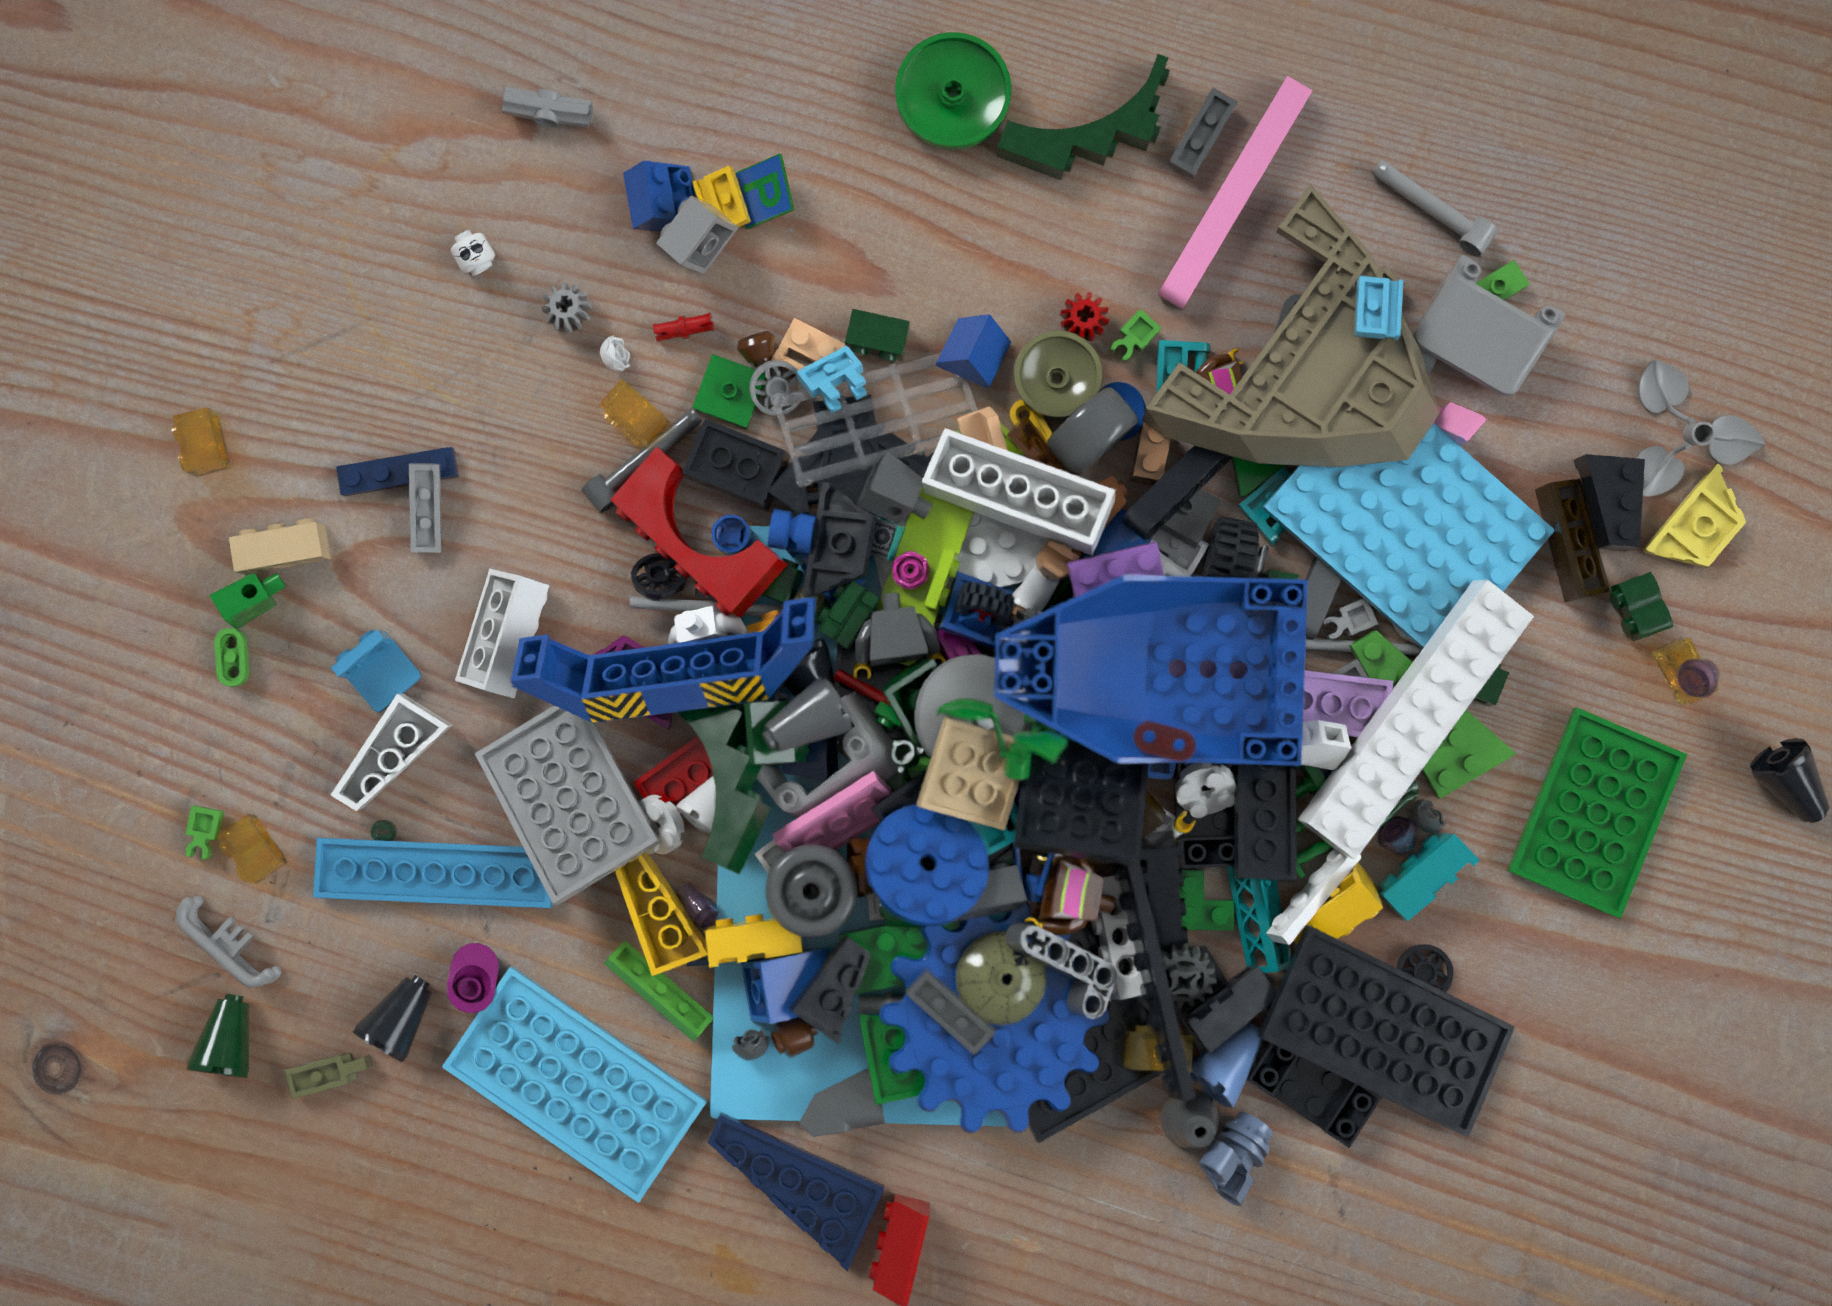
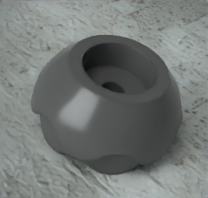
[1412,799,1446,833]
[732,1029,769,1061]

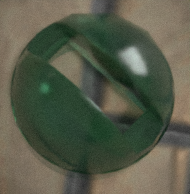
[370,820,397,841]

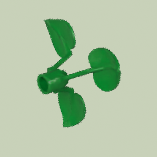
[937,698,1067,780]

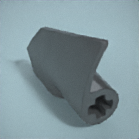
[799,1068,885,1137]

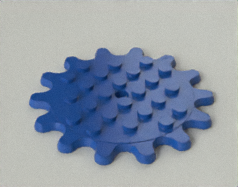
[879,901,1110,1133]

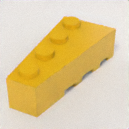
[615,852,708,976]

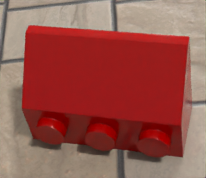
[868,1194,930,1306]

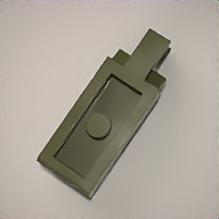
[284,1053,373,1099]

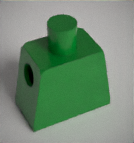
[209,572,286,629]

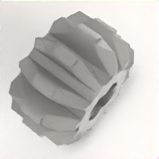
[541,282,592,333]

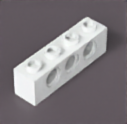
[1091,875,1143,1000]

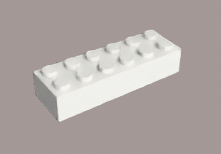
[922,428,1115,556]

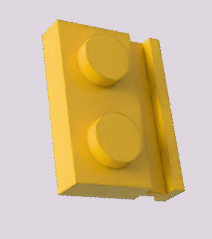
[692,166,751,227]

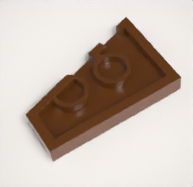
[1007,415,1069,473]

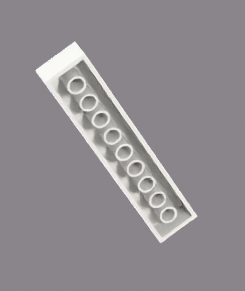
[1297,580,1534,860]

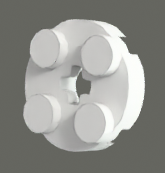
[1175,763,1236,818]
[639,795,685,854]

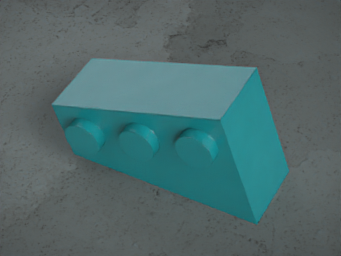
[1377,832,1481,921]

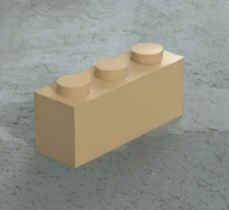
[229,518,331,575]

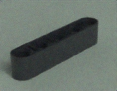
[1122,445,1233,541]

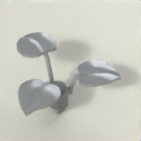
[1636,359,1765,496]

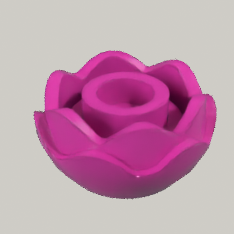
[892,551,929,589]

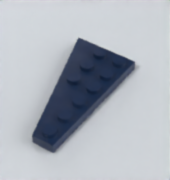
[708,1113,884,1272]

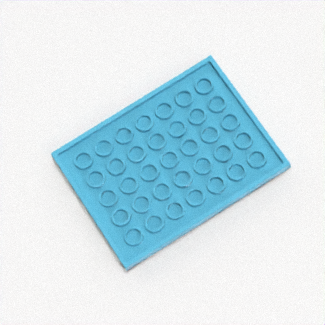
[1262,423,1555,649]

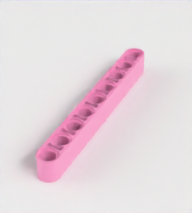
[1158,76,1313,310]

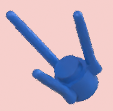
[1013,842,1055,902]

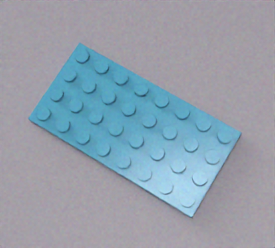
[442,966,708,1203]

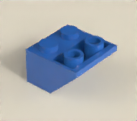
[623,160,695,231]

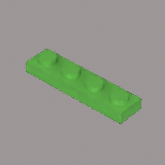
[604,940,713,1042]

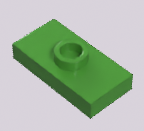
[1476,260,1530,300]

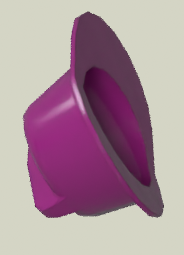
[446,943,499,1013]

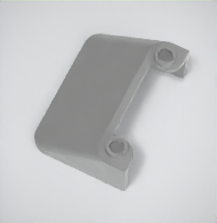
[1413,254,1565,397]

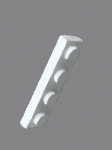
[1266,849,1362,945]

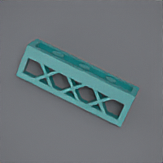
[1226,866,1292,973]

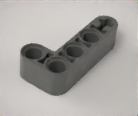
[1006,923,1117,1019]

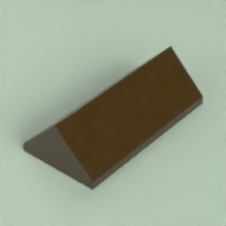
[1535,479,1610,602]

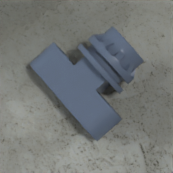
[1199,1112,1273,1206]

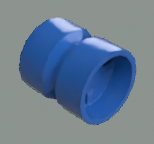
[768,509,816,554]
[711,515,754,556]

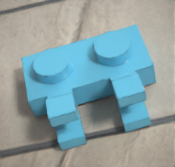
[797,346,867,413]

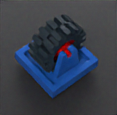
[939,571,1015,649]

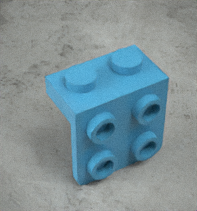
[331,629,422,712]

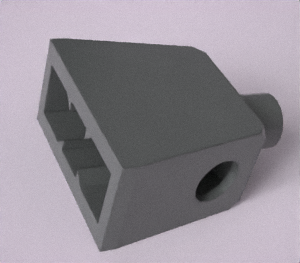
[857,450,932,524]

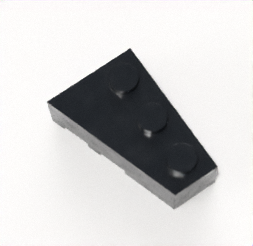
[1573,454,1645,551]

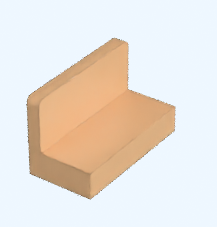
[957,406,1008,451]

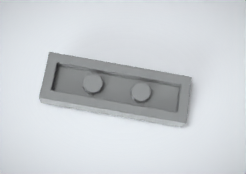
[409,463,442,553]

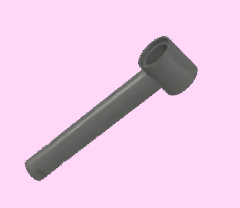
[581,408,702,514]

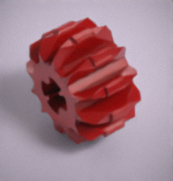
[1060,292,1109,342]

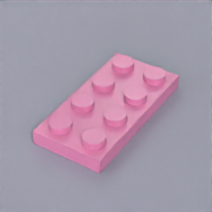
[772,771,893,852]

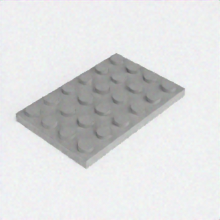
[475,706,661,906]

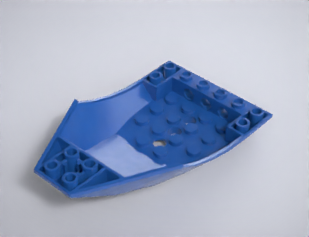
[994,575,1308,765]

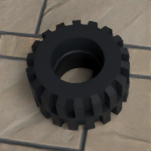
[1202,516,1259,578]

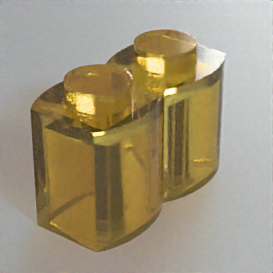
[218,814,287,884]

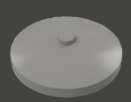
[915,655,1030,758]

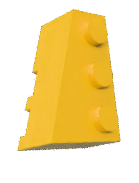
[1294,863,1383,945]

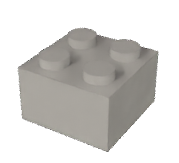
[656,195,739,274]

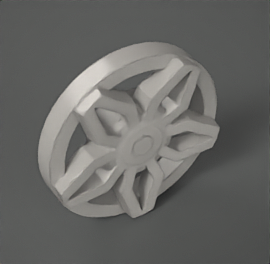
[749,360,805,416]

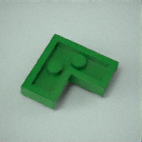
[1179,870,1234,931]

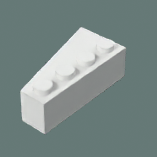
[331,693,453,811]

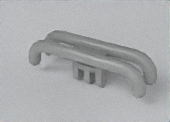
[176,895,282,988]

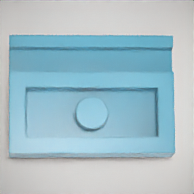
[1354,276,1403,340]

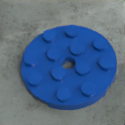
[865,804,989,926]

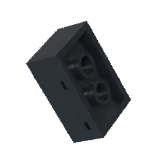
[682,419,791,511]

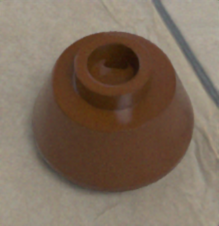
[737,331,775,366]

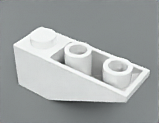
[1301,720,1351,771]

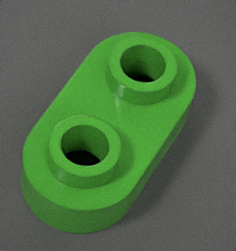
[214,628,250,687]

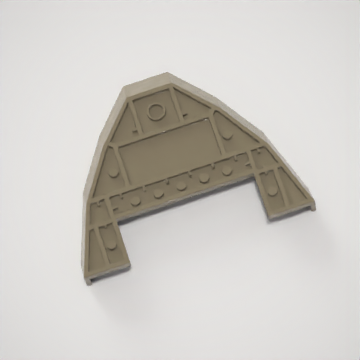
[1142,183,1440,467]

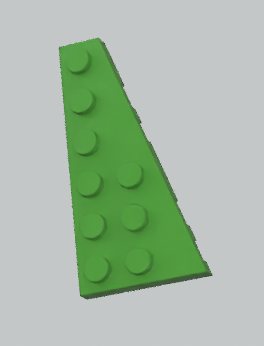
[1348,631,1516,799]

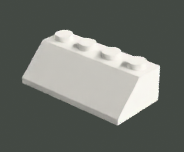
[455,569,549,698]

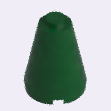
[186,994,249,1078]

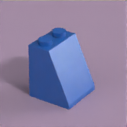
[741,948,830,1024]

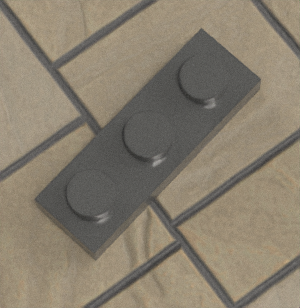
[1168,88,1238,179]
[905,968,995,1055]

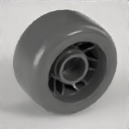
[1047,387,1138,476]
[765,844,858,937]

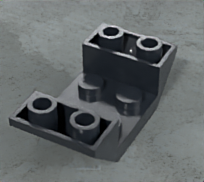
[1174,763,1234,868]
[1247,1043,1382,1148]

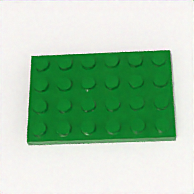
[1507,707,1687,919]

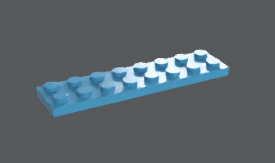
[313,838,553,908]

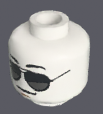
[451,230,495,276]

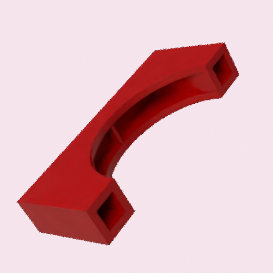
[610,447,788,618]

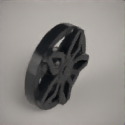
[631,553,687,601]
[1396,944,1453,992]

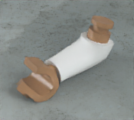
[1005,539,1079,626]

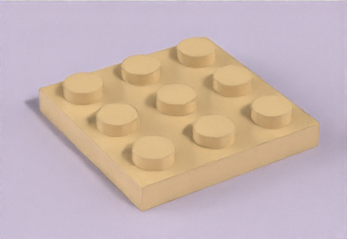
[917,716,1020,830]

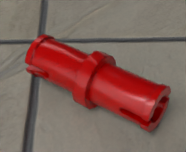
[653,312,715,342]

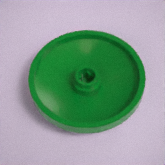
[895,32,1012,150]

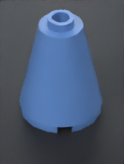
[1187,1023,1263,1108]

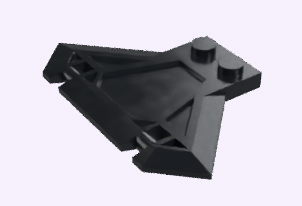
[767,394,931,514]

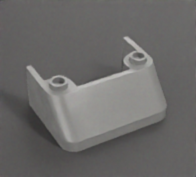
[757,691,899,818]

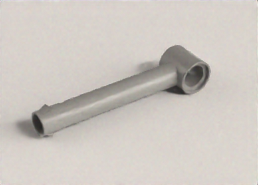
[1371,160,1498,257]

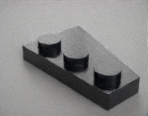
[790,934,871,1044]

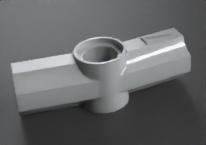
[502,86,593,128]

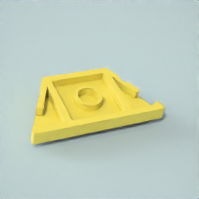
[1642,464,1746,568]

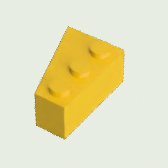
[705,914,805,968]

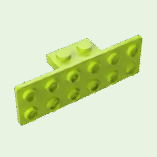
[876,487,974,666]

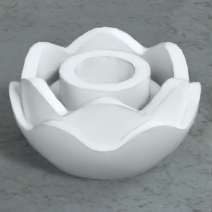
[600,336,630,372]

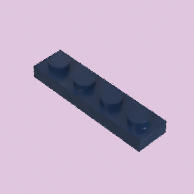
[336,447,459,497]

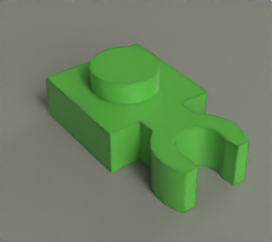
[1110,309,1161,363]
[185,805,225,860]

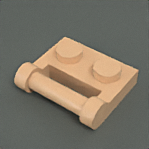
[771,318,845,370]

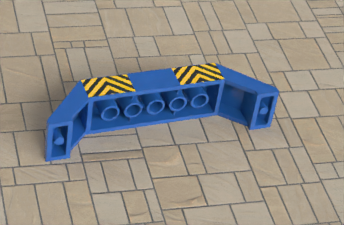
[510,597,816,723]

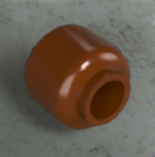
[771,1017,818,1058]

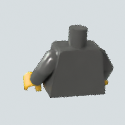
[853,593,946,679]

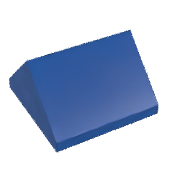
[935,314,1011,389]

